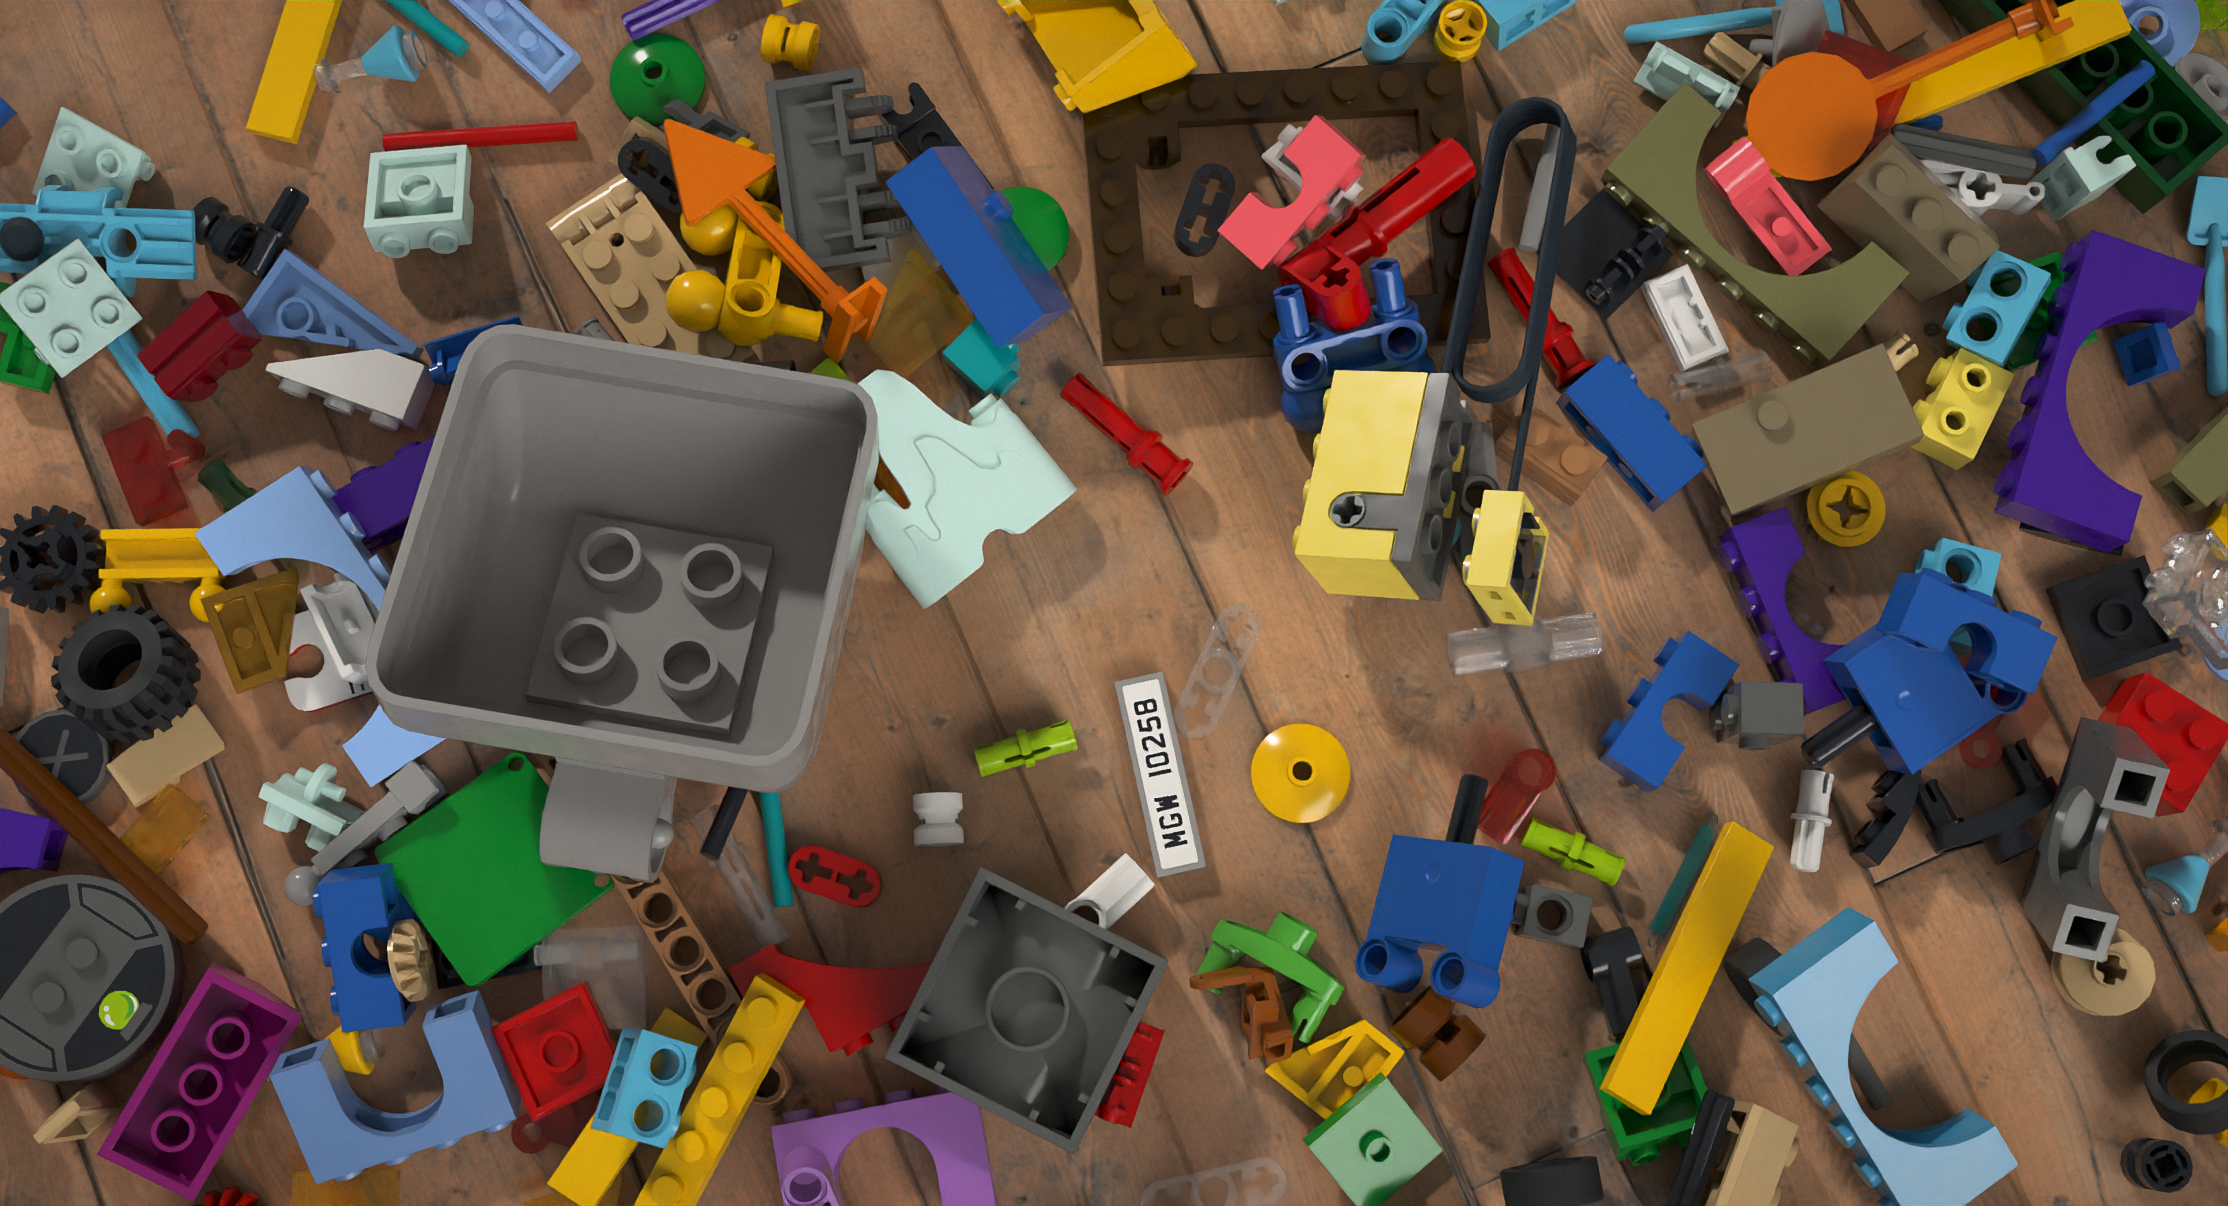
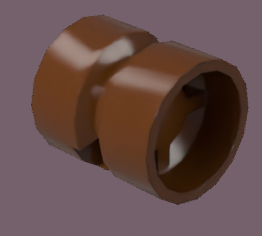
[1388,985,1486,1082]

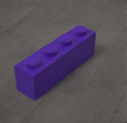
[322,436,435,573]

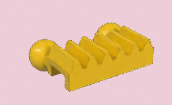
[90,528,226,623]

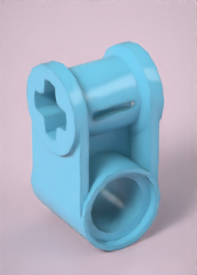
[1361,0,1446,65]

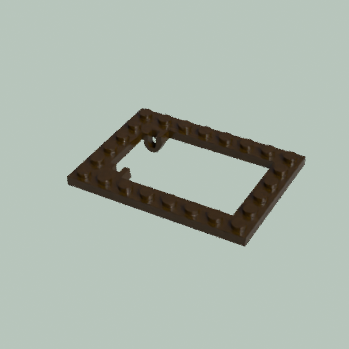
[1081,61,1491,367]

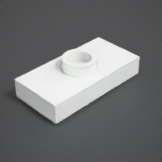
[1640,264,1729,374]

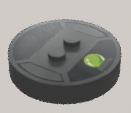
[0,875,184,1085]

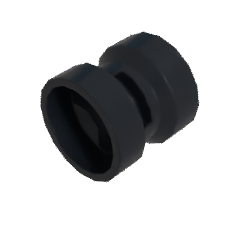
[193,197,257,264]
[2120,1137,2193,1193]

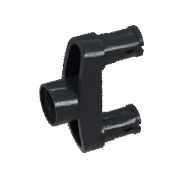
[1914,738,2058,865]

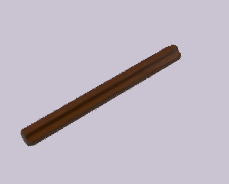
[0,728,208,945]

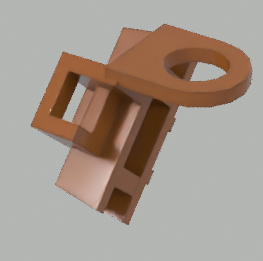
[1189,966,1293,1065]

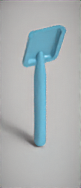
[1623,0,1844,44]
[2186,176,2228,397]

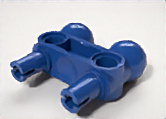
[1273,258,1437,433]

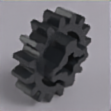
[0,505,106,614]

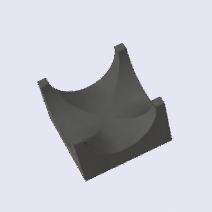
[884,867,1169,1155]

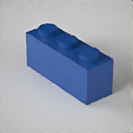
[1556,354,1708,512]

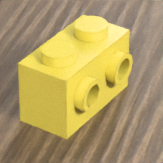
[1910,348,2015,470]

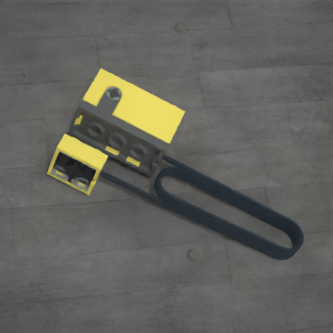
[1292,97,1576,626]

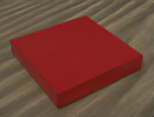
[491,981,617,1122]

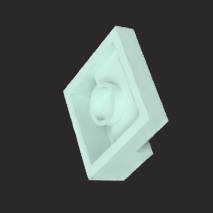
[364,145,474,258]

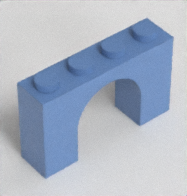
[270,990,521,1184]

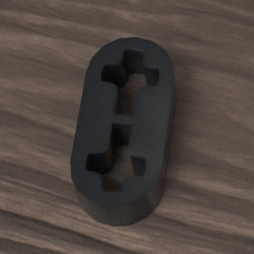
[618,137,682,214]
[1173,163,1236,257]

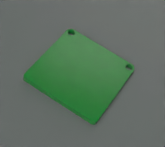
[375,752,615,988]

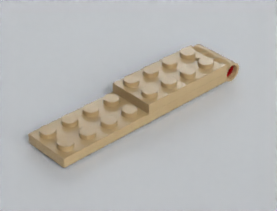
[546,173,761,363]

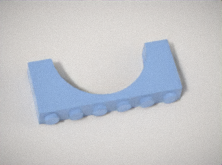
[194,466,446,787]

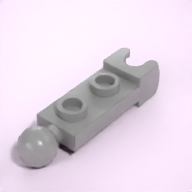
[284,760,449,906]

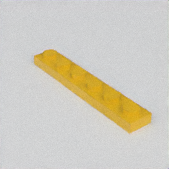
[633,973,806,1206]

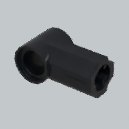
[1580,926,1645,1035]

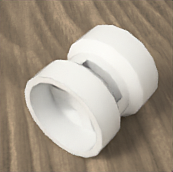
[913,792,964,847]

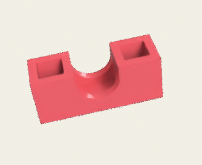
[1217,115,1367,270]

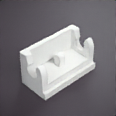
[300,572,379,686]

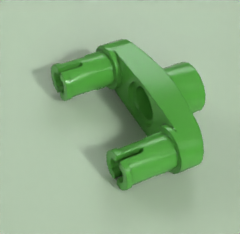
[1194,911,1345,1044]

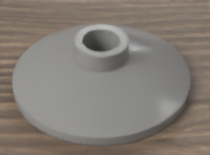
[2175,52,2228,125]

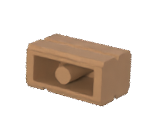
[1494,405,1608,507]

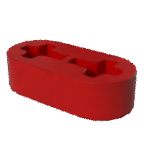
[788,845,883,908]

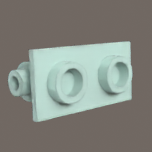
[1632,41,1740,129]

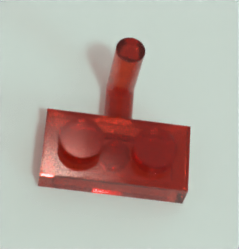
[101,416,206,527]

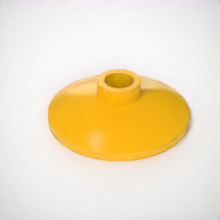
[1251,723,1351,823]

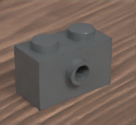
[1709,681,1804,750]

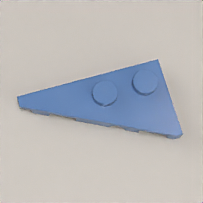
[242,249,425,359]

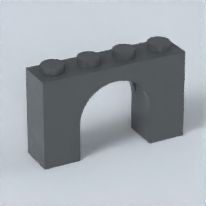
[2019,717,2170,963]

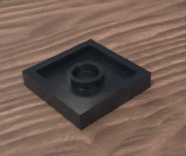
[2045,555,2183,682]

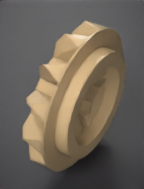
[387,919,434,1002]

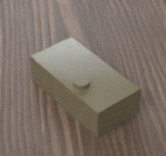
[1691,343,1924,521]

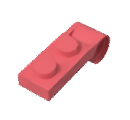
[1703,137,1832,276]

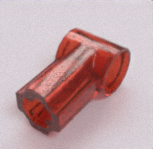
[1478,748,1556,846]

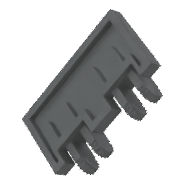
[765,67,912,277]

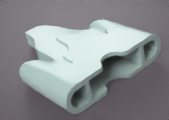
[858,369,1077,610]

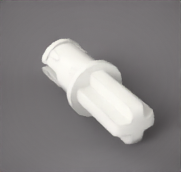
[1790,770,1834,872]

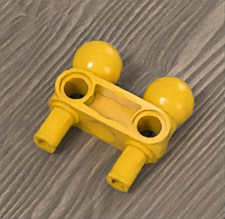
[665,201,823,346]

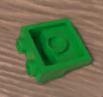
[1583,1037,1707,1166]

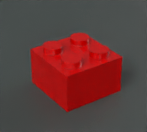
[2097,672,2228,817]

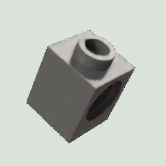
[1511,884,1593,949]

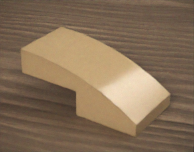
[106,704,225,808]

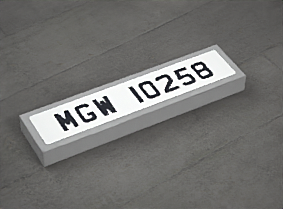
[1114,671,1206,878]

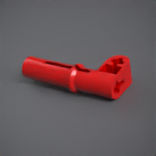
[1277,137,1476,330]

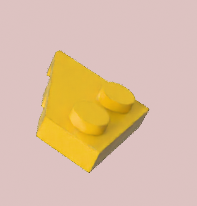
[1263,1019,1405,1120]

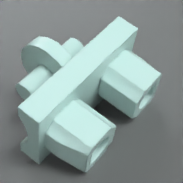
[258,763,365,852]

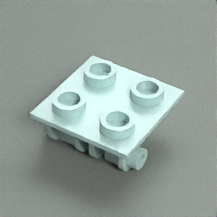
[32,107,156,208]
[0,239,142,378]

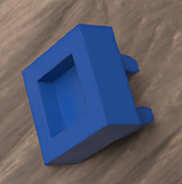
[2113,322,2181,387]

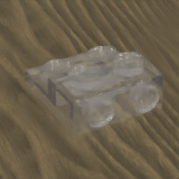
[2142,528,2228,671]

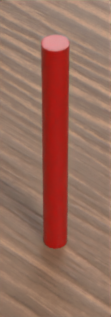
[382,121,579,152]

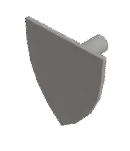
[1749,0,1832,68]

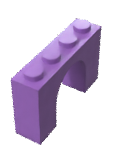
[771,1084,999,1206]

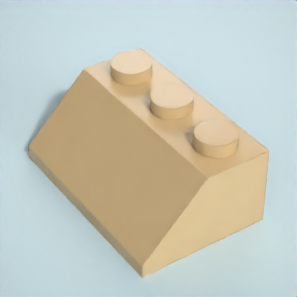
[1699,1101,1799,1206]

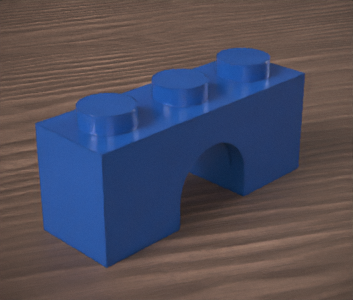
[1875,568,2058,694]
[1598,631,1740,793]
[313,863,416,1032]

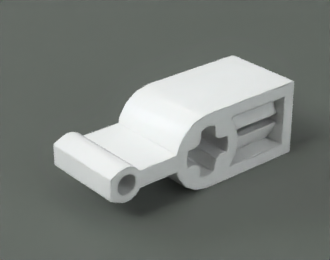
[1918,159,2045,217]

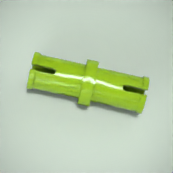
[973,719,1078,778]
[1519,816,1626,887]

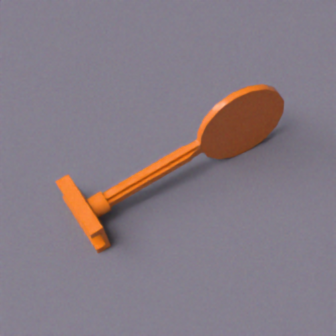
[1745,0,2074,181]

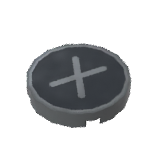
[14,709,115,805]

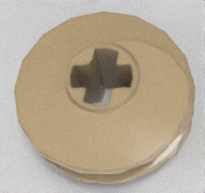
[2051,927,2156,1016]

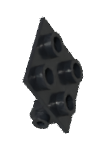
[1536,188,1673,321]

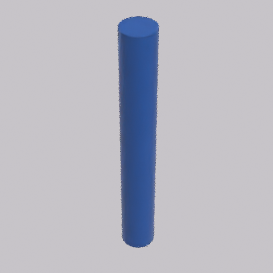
[2032,60,2155,165]

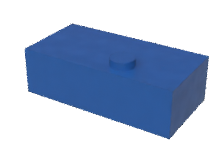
[885,146,1072,349]

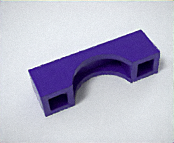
[1718,507,1846,716]

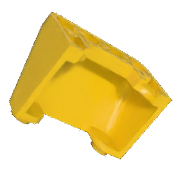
[996,0,1199,114]

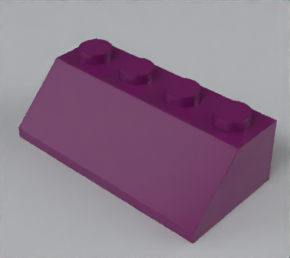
[97,961,303,1201]

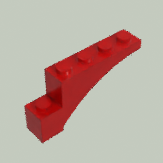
[728,944,932,1057]

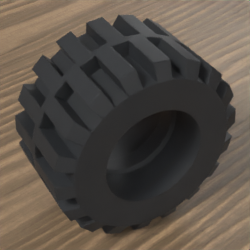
[51,604,201,743]

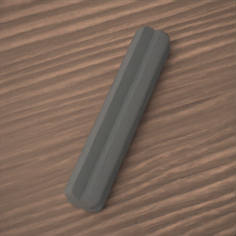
[1890,123,2037,180]

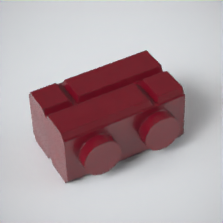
[137,290,263,402]

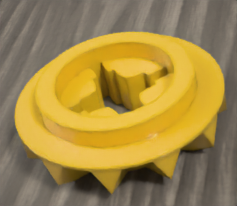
[1804,470,1886,548]

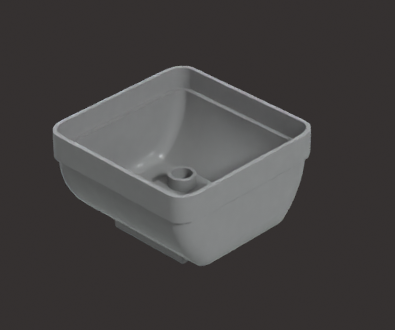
[365,324,879,883]

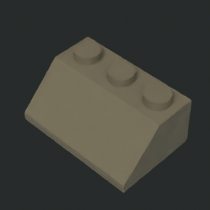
[1817,133,2000,304]

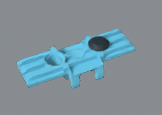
[0,185,197,297]

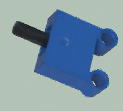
[1801,583,2028,775]
[1355,774,1525,1009]

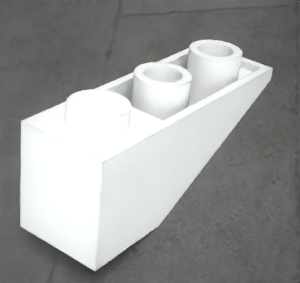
[265,349,435,432]

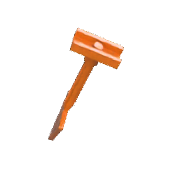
[663,119,888,363]

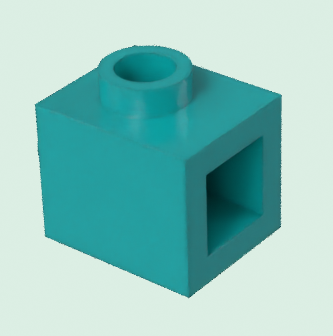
[942,318,1021,399]

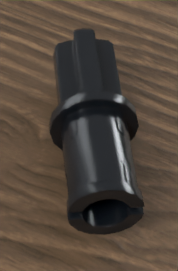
[236,186,309,280]

